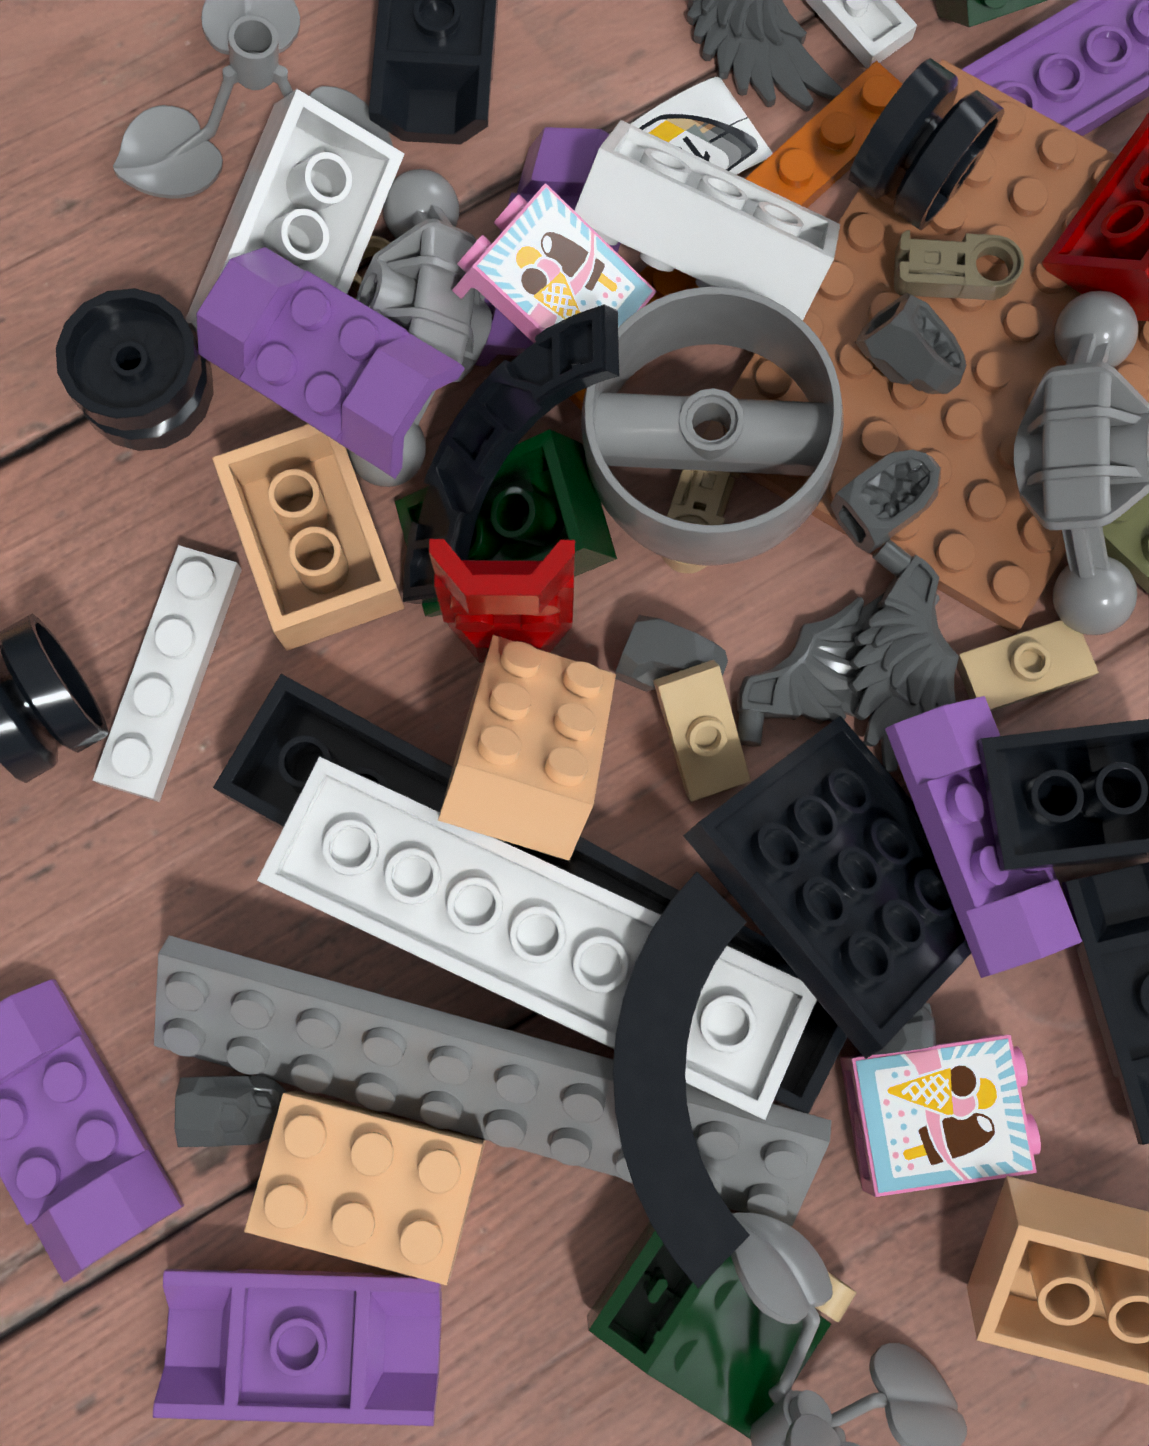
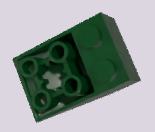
[587,1222,831,1439]

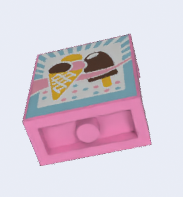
[452,183,657,343]
[840,1035,1041,1197]

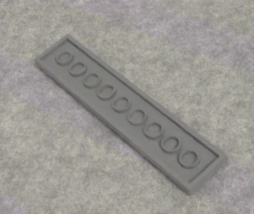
[154,935,832,1226]

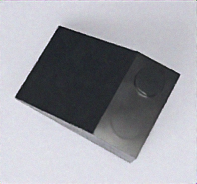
[977,719,1149,871]

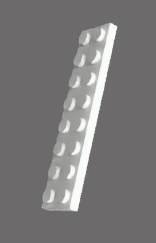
[257,757,817,1120]

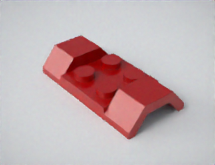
[429,539,575,663]

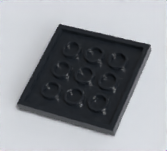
[683,716,971,1059]

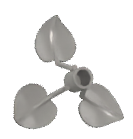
[113,0,393,199]
[731,1213,967,1446]

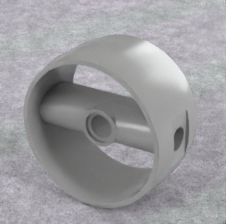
[581,287,844,566]

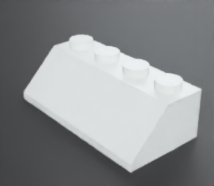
[185,89,404,332]
[574,120,840,321]

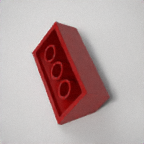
[1042,113,1149,321]

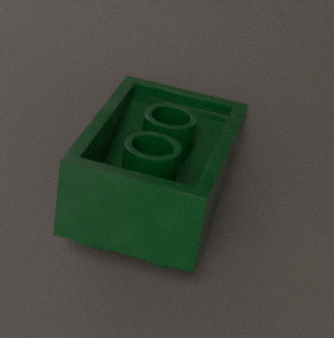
[395,429,617,617]

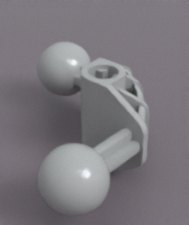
[347,169,492,487]
[1014,291,1149,635]

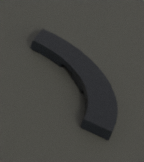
[403,304,619,604]
[612,872,750,1289]

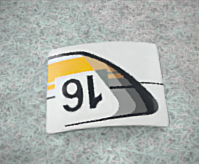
[631,77,773,175]

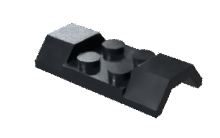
[369,0,498,145]
[1062,862,1149,1145]

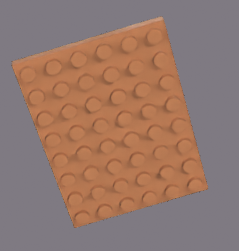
[701,59,1149,634]

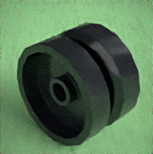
[848,58,1005,231]
[56,288,214,451]
[0,613,109,783]

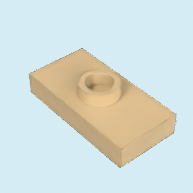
[957,620,1099,711]
[653,660,751,802]

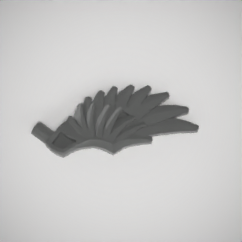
[687,0,843,112]
[849,539,959,772]
[737,591,940,746]

